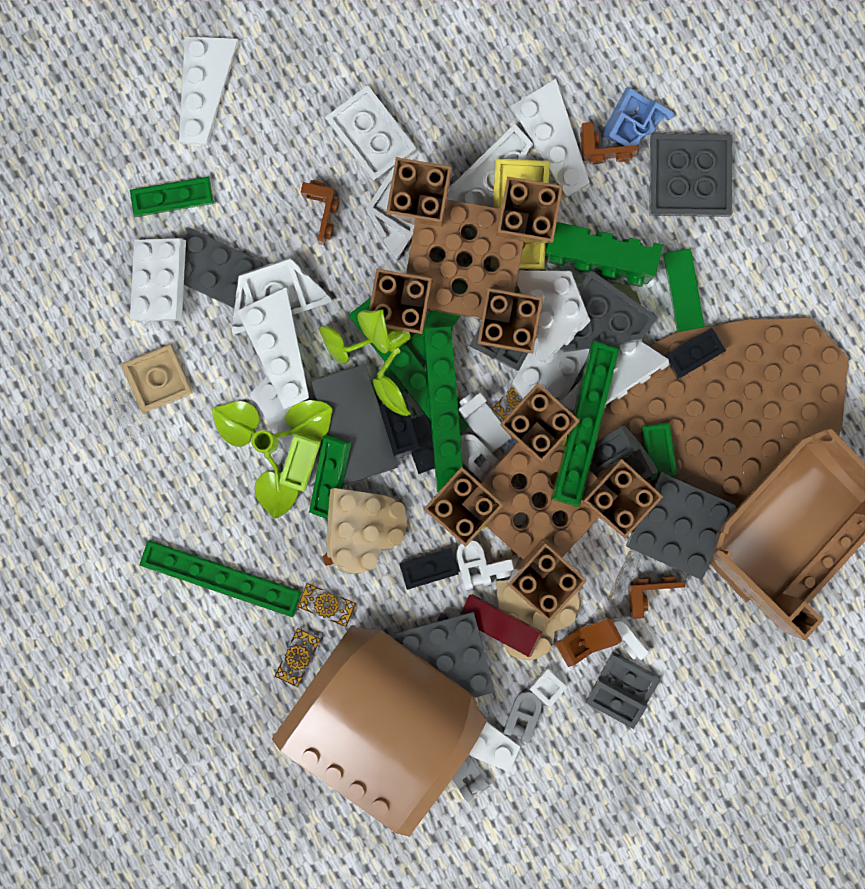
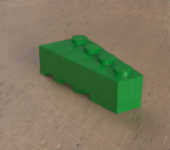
[545,222,664,287]

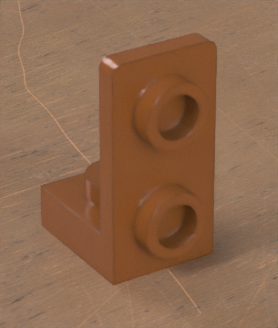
[580,122,639,165]
[628,576,686,619]

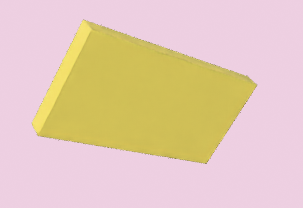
[490,159,549,270]

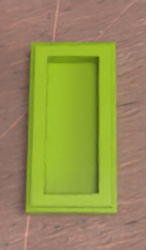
[279,432,322,492]

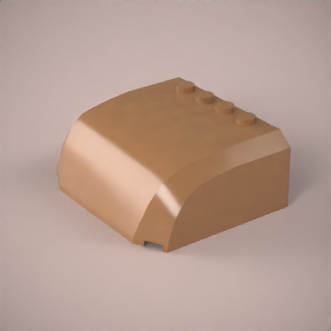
[713,429,865,641]
[272,625,487,837]

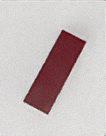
[460,594,542,657]

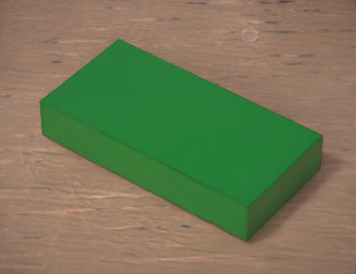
[641,423,678,481]

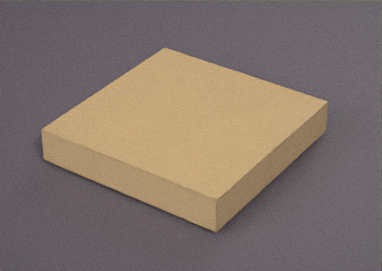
[120,344,193,415]

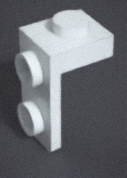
[458,393,511,453]

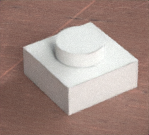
[485,557,518,579]
[528,668,567,708]

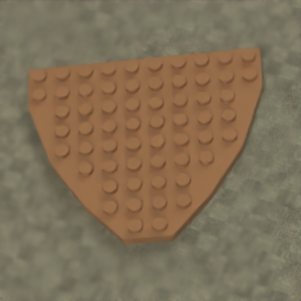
[596,318,848,603]

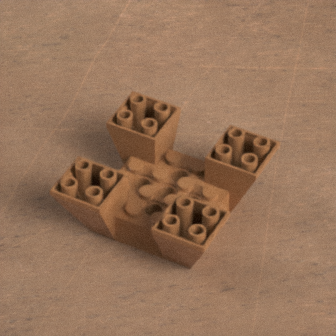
[369,157,563,354]
[423,383,663,622]

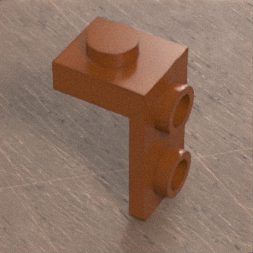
[301,180,340,246]
[555,617,622,667]

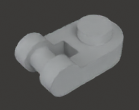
[503,691,542,743]
[452,755,490,802]

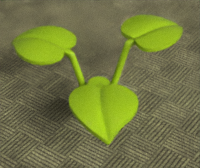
[318,310,412,416]
[212,400,333,519]

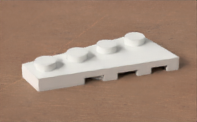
[179,37,239,145]
[510,79,590,198]
[448,124,533,238]
[237,288,309,410]
[560,341,669,414]
[250,375,323,487]
[469,722,520,772]

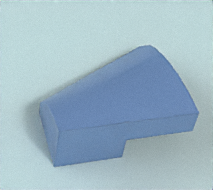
[601,88,674,147]

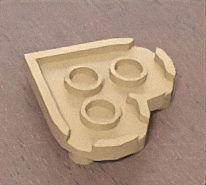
[326,488,407,574]
[496,580,580,661]

